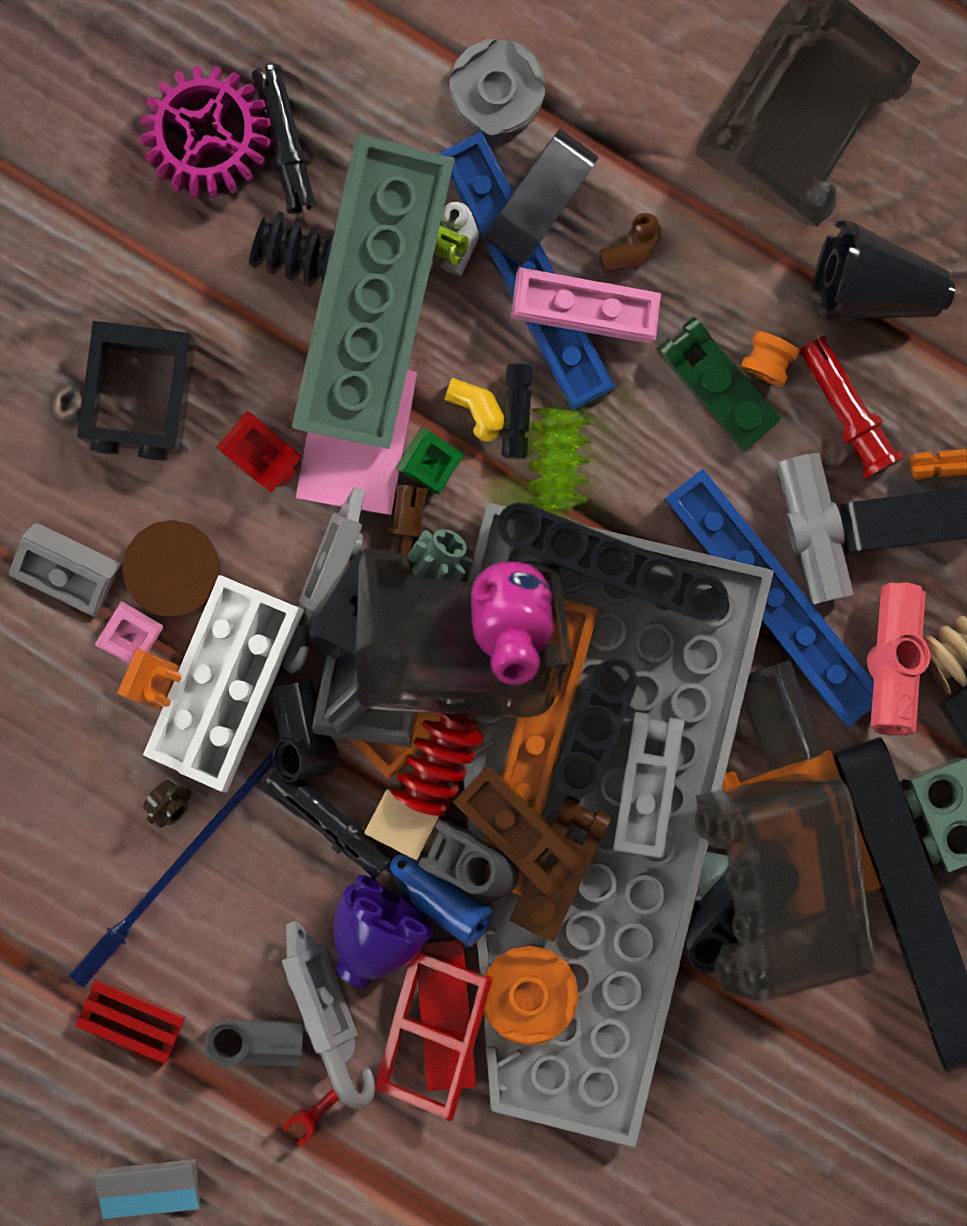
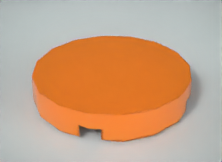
[483,944,579,1046]

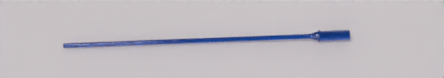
[69,541,467,987]

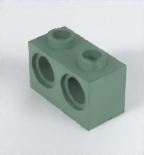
[903,757,967,873]

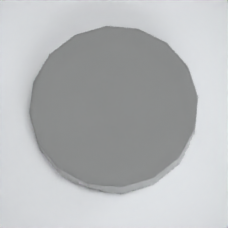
[449,39,545,137]

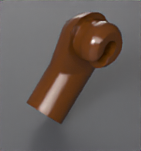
[599,213,661,273]

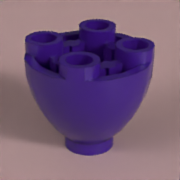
[333,875,432,988]

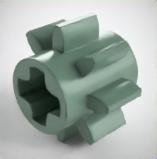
[407,529,472,589]

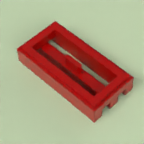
[75,979,186,1064]

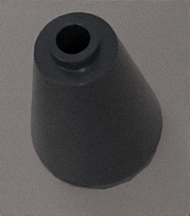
[813,220,955,319]

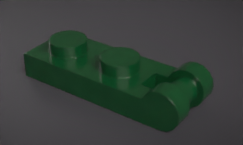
[656,317,782,452]

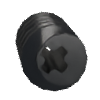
[249,211,335,287]

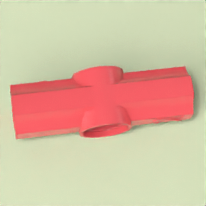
[867,582,931,736]

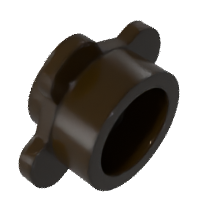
[143,780,192,828]

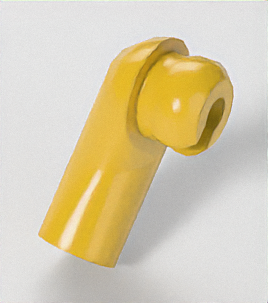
[444,378,504,442]

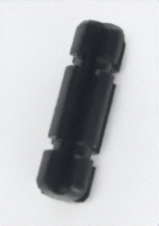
[502,363,533,459]

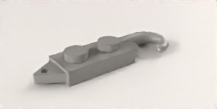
[282,487,365,674]
[281,921,375,1109]

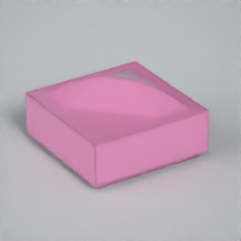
[95,601,163,665]

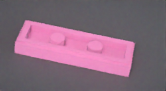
[511,267,661,344]

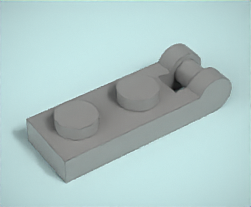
[613,712,684,858]

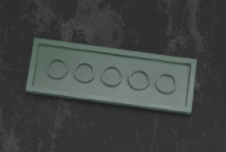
[292,134,455,449]

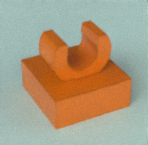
[117,648,182,711]

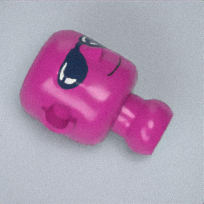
[471,562,553,684]

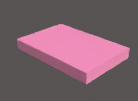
[296,370,417,516]

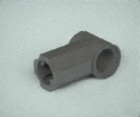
[205,1016,304,1067]

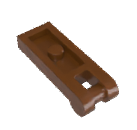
[453,766,589,900]
[509,795,612,942]

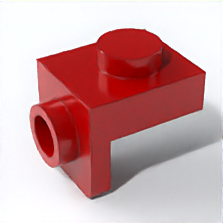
[216,411,302,493]

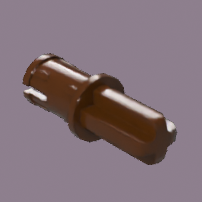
[387,484,428,582]

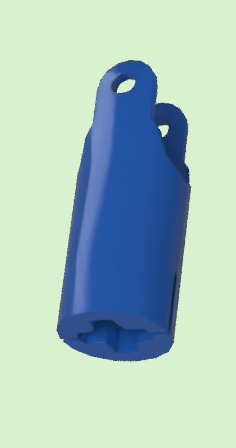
[390,854,494,947]

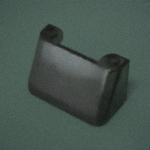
[696,0,920,227]
[355,550,573,718]

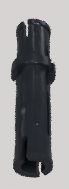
[251,64,317,214]
[263,770,395,880]

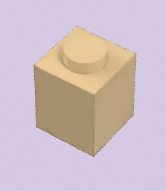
[364,788,439,861]

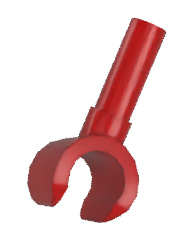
[283,1089,339,1145]

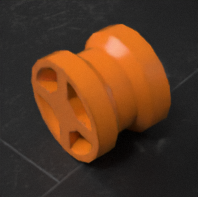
[739,331,800,387]

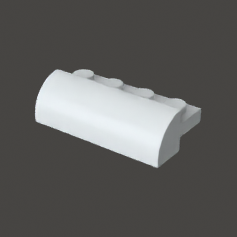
[143,575,304,792]

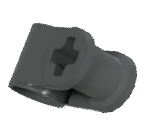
[418,819,519,897]

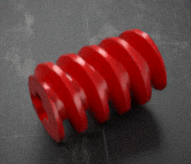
[390,702,485,816]

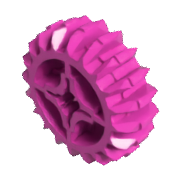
[140,65,271,198]

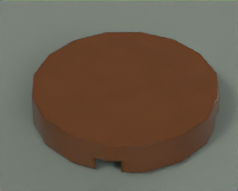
[122,520,221,618]

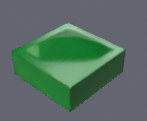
[396,427,464,496]

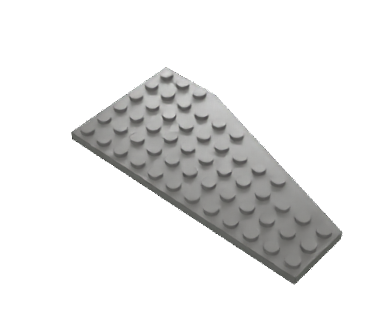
[452,502,774,1148]

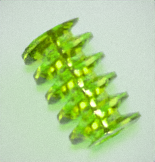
[526,408,593,511]

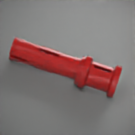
[799,335,904,480]

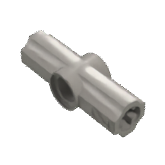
[777,452,853,605]

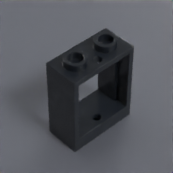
[77,321,196,461]

